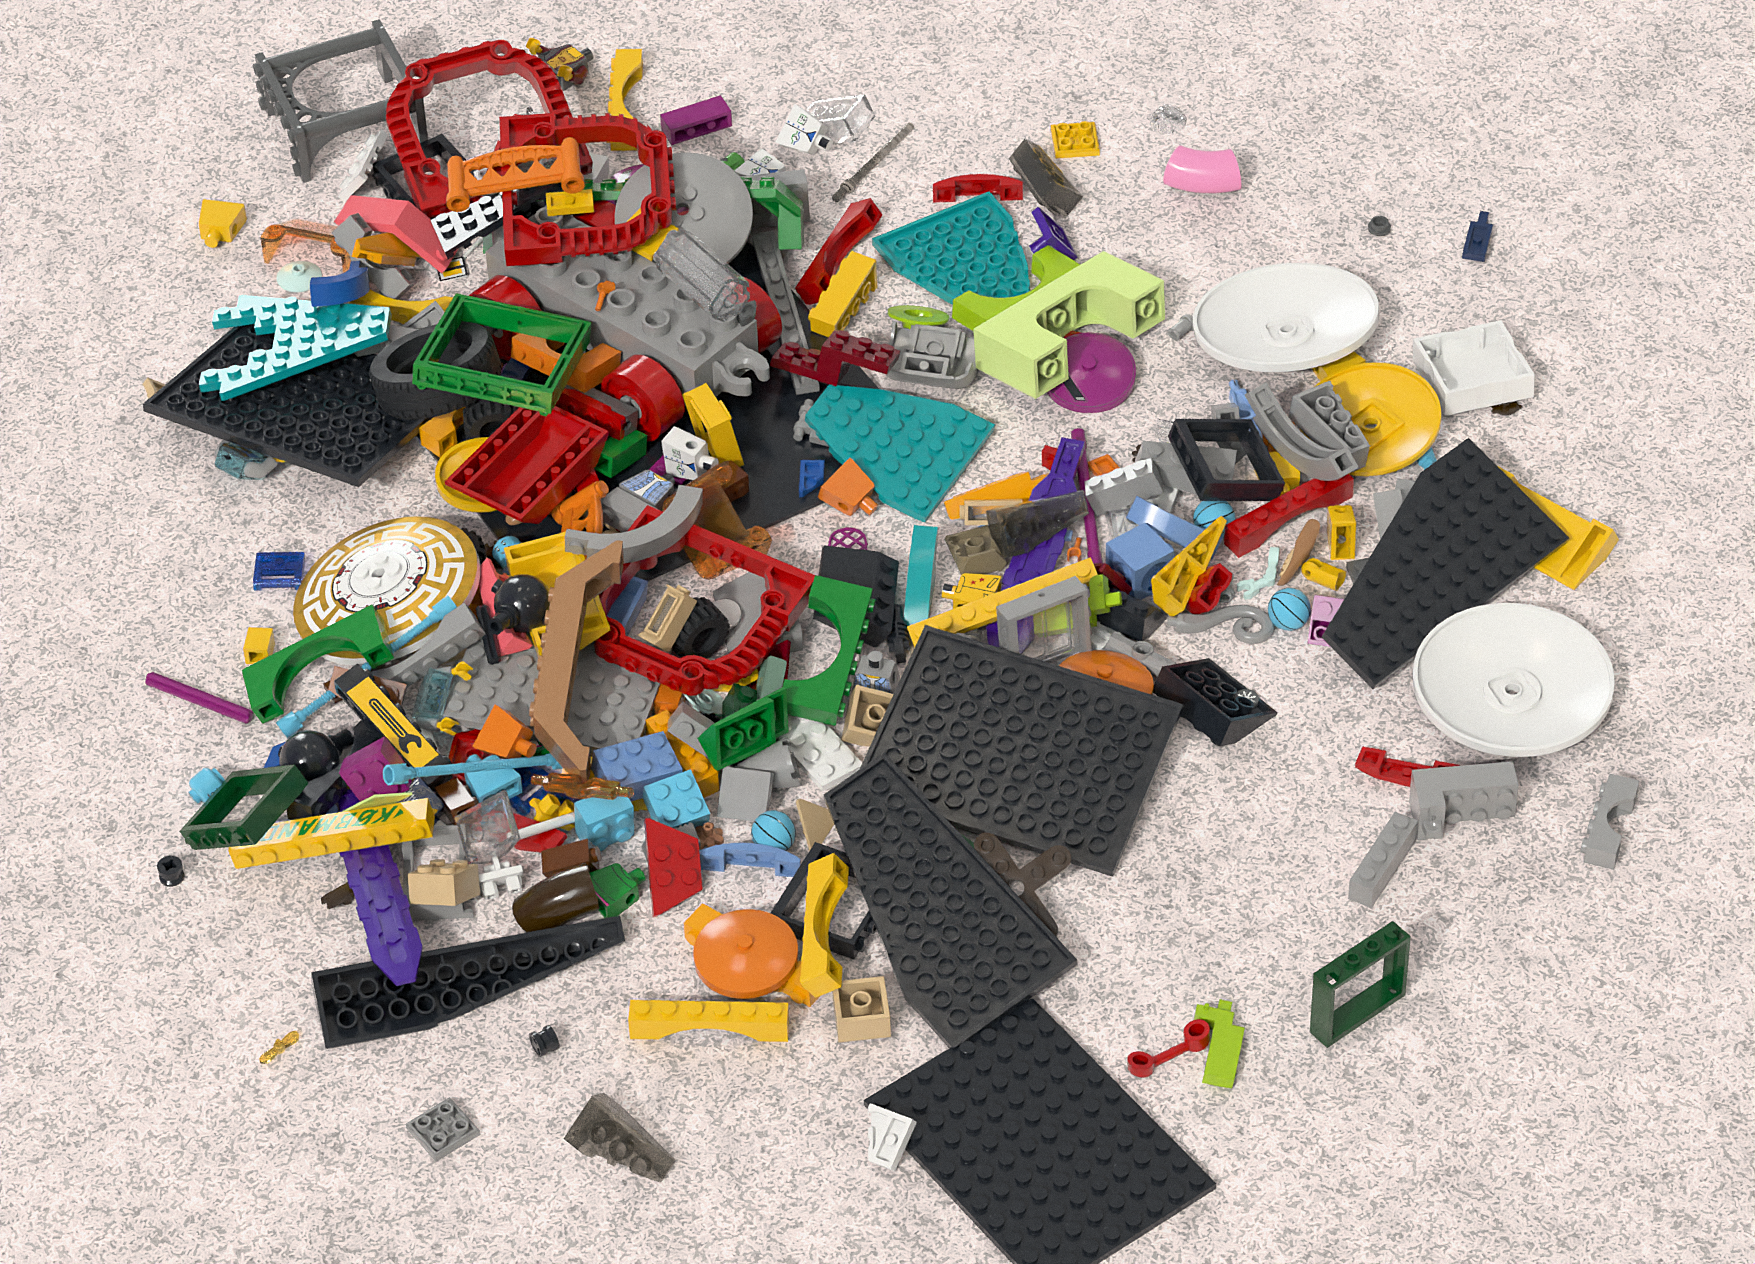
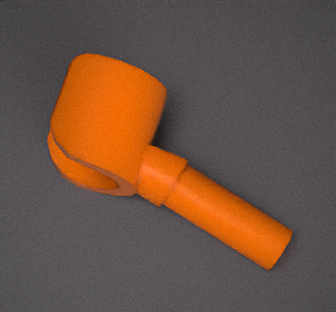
[595,280,615,311]
[1067,537,1082,562]

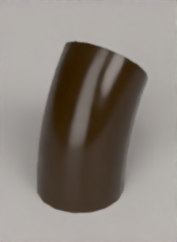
[512,862,599,933]

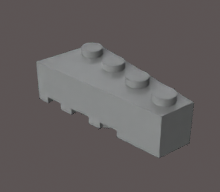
[1288,381,1370,474]
[1135,440,1237,494]

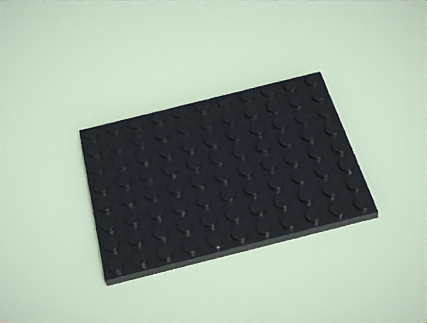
[143,324,433,487]
[859,625,1183,877]
[863,998,1216,1264]

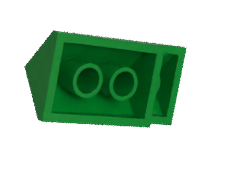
[697,687,789,771]

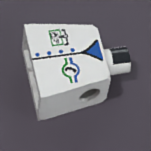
[776,104,833,155]
[735,149,786,176]
[661,427,719,480]

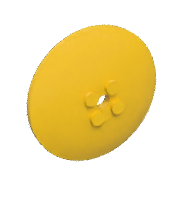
[1299,362,1442,476]

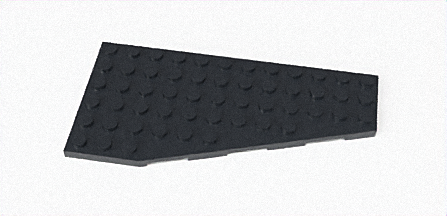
[1322,438,1569,689]
[824,753,1078,1050]

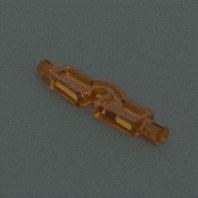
[531,772,634,800]

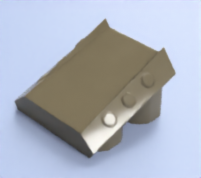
[945,525,1007,575]

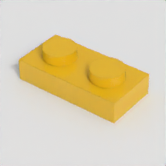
[546,189,594,216]

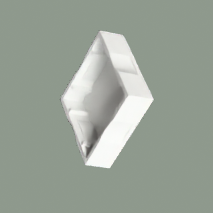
[1413,320,1535,416]

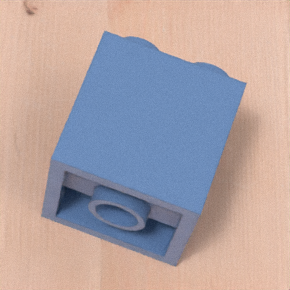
[1105,523,1175,600]

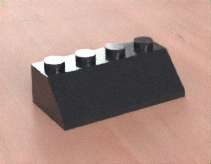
[1088,586,1167,641]

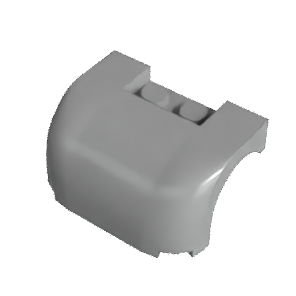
[886,320,979,389]

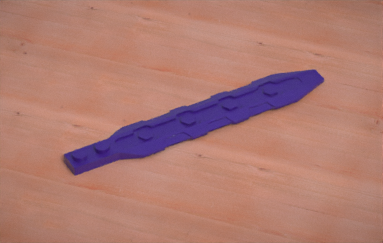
[986,437,1085,654]
[337,789,423,986]

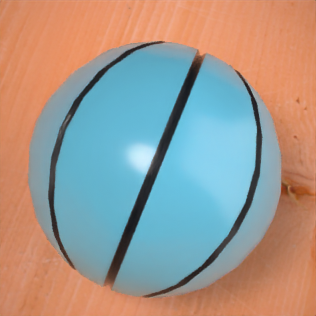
[1193,501,1236,538]
[1268,588,1311,631]
[751,810,796,851]

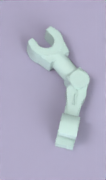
[1237,547,1280,600]

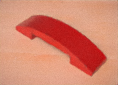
[933,174,1023,203]
[1355,746,1460,787]

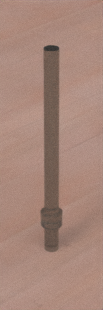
[832,122,914,202]

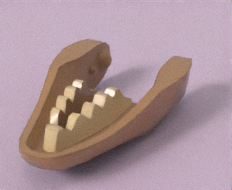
[1277,519,1320,586]

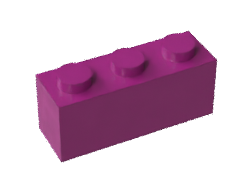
[660,95,732,146]

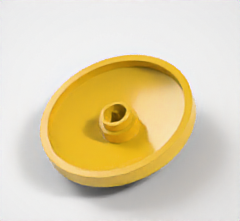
[435,437,496,512]

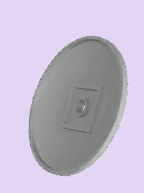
[615,152,753,280]

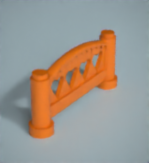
[446,137,585,212]
[551,481,609,560]

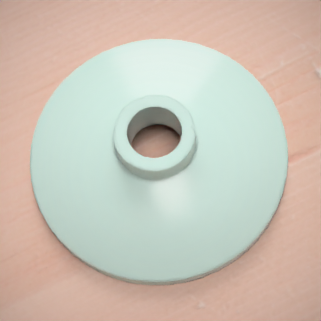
[277,261,322,292]
[684,689,724,716]

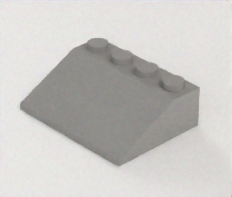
[713,572,803,654]

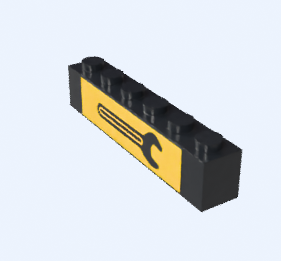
[334,663,453,792]

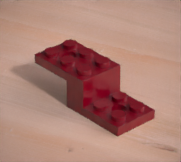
[770,330,900,386]

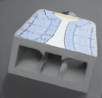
[619,470,675,511]
[851,651,900,694]

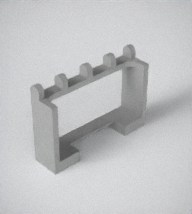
[401,825,475,921]

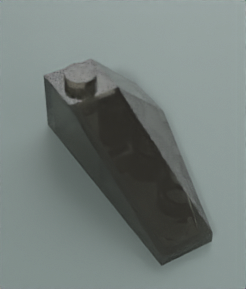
[986,490,1089,558]
[563,1093,676,1182]

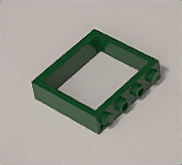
[179,765,309,850]
[1309,921,1411,1048]

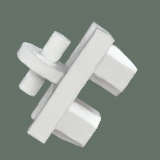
[479,856,523,900]

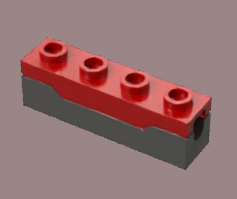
[555,385,638,441]

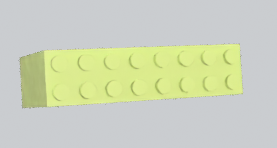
[973,251,1165,399]

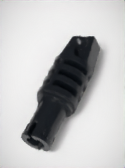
[887,604,911,664]

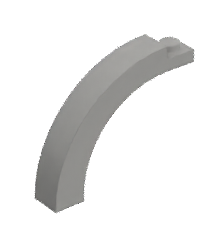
[1245,382,1358,481]
[565,485,703,563]

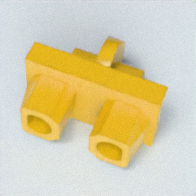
[529,793,575,831]

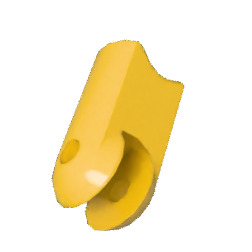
[1301,558,1346,591]

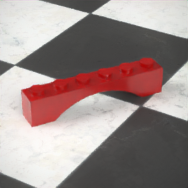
[795,198,883,305]
[1224,474,1354,558]

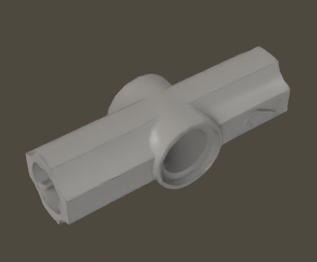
[1105,632,1177,677]

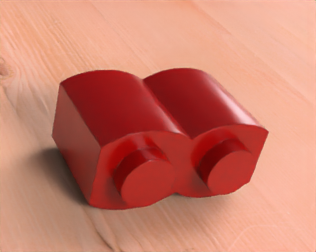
[1185,563,1232,615]

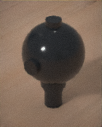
[487,574,550,635]
[278,729,354,782]

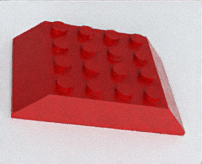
[445,406,609,524]

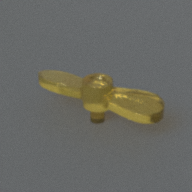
[259,1031,299,1064]

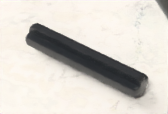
[476,605,501,665]

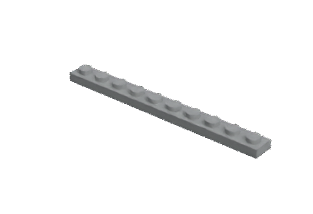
[752,231,819,395]

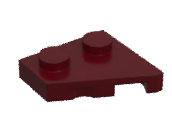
[1094,563,1132,594]

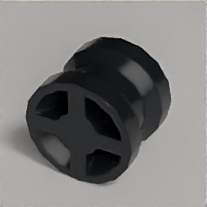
[157,855,185,887]
[529,1025,560,1057]

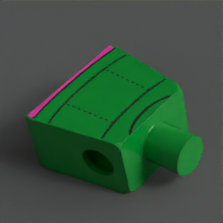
[589,863,646,918]

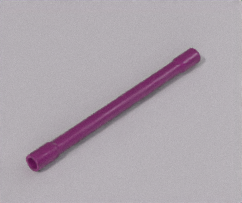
[1071,428,1103,564]

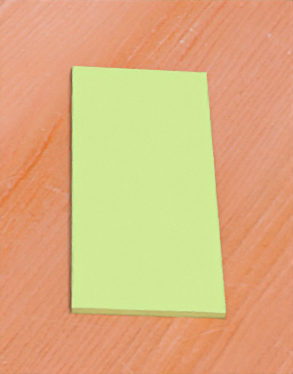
[341,792,413,812]

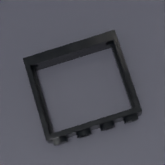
[372,134,476,220]
[1168,419,1285,501]
[771,842,877,960]

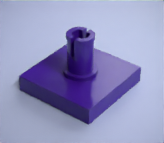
[1029,207,1078,260]

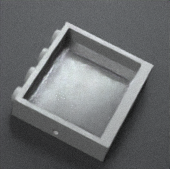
[996,576,1093,666]

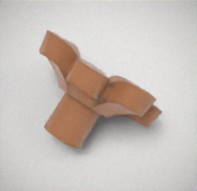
[695,822,724,849]

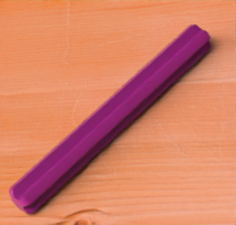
[145,672,254,724]

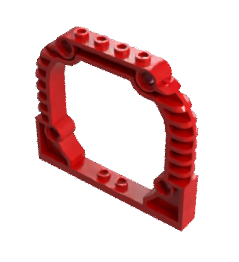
[386,39,593,218]
[499,113,676,267]
[594,505,815,696]

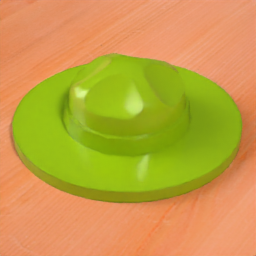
[887,305,949,329]

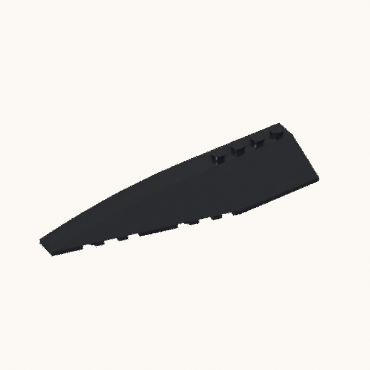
[311,916,625,1049]

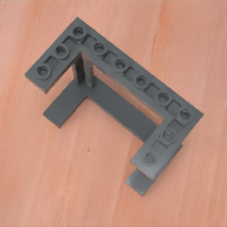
[253,19,428,183]

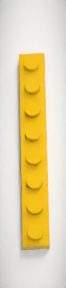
[907,557,1098,647]

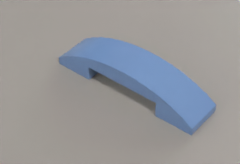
[1126,496,1223,559]
[699,843,801,877]

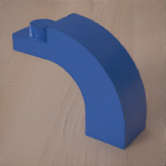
[310,261,370,307]

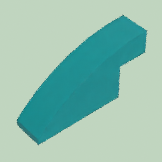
[904,525,938,626]

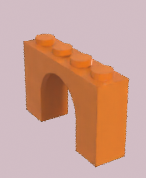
[511,333,621,393]

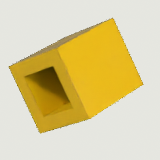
[243,627,275,664]

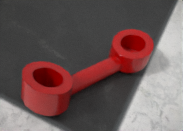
[1127,1019,1210,1078]

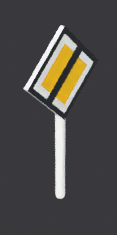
[437,237,483,282]

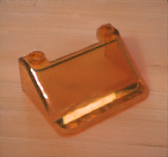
[260,219,351,273]
[662,461,772,580]

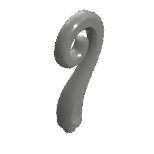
[1167,605,1275,644]

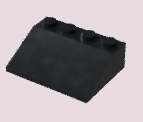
[813,545,899,647]
[1153,658,1278,746]

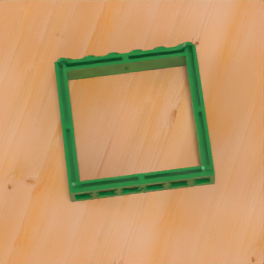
[412,293,592,416]

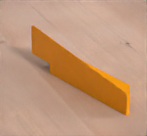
[351,232,422,266]
[944,472,1049,520]

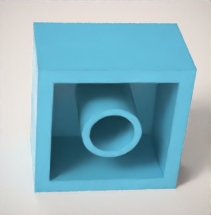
[642,769,710,828]
[574,784,634,851]

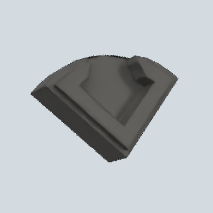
[733,300,757,326]

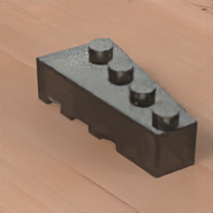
[1009,138,1083,216]

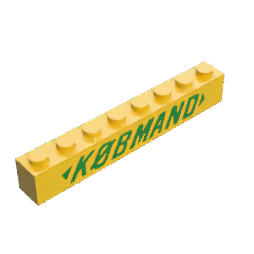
[228,798,435,869]

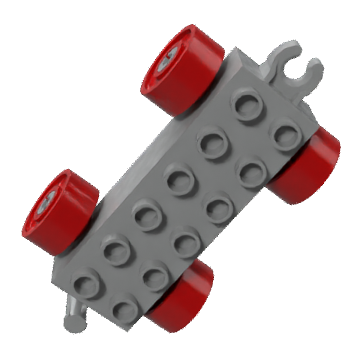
[469,200,782,441]

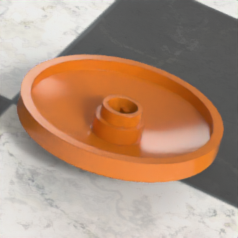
[1059,650,1154,695]
[693,909,798,999]

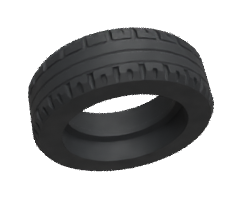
[369,321,502,419]

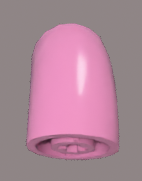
[1163,145,1241,193]

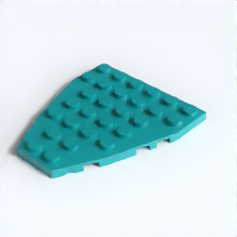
[872,191,1030,305]
[805,385,995,523]

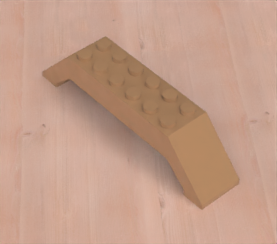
[529,540,624,790]

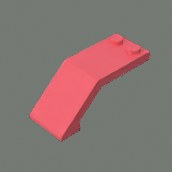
[334,195,458,274]

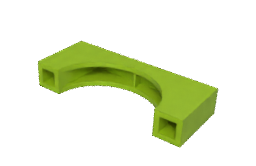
[952,245,1080,331]

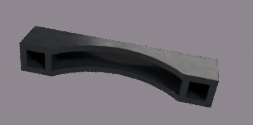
[286,720,379,820]

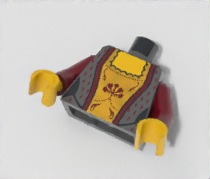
[526,38,593,91]

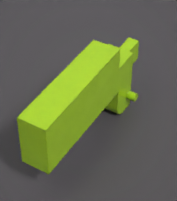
[1032,574,1122,637]
[1193,999,1245,1088]

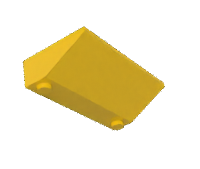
[1498,466,1619,590]
[504,529,610,656]

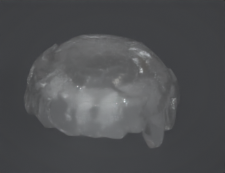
[1149,104,1187,136]

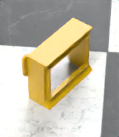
[682,383,744,467]

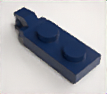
[1462,211,1493,262]

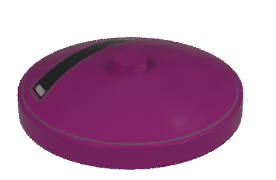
[1047,332,1136,413]

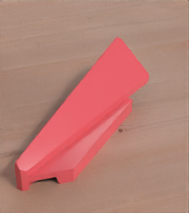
[479,558,532,656]

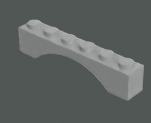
[370,602,485,687]

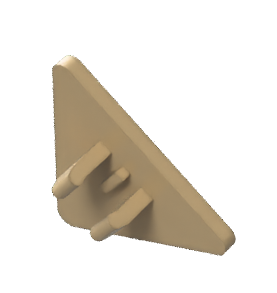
[796,799,834,851]

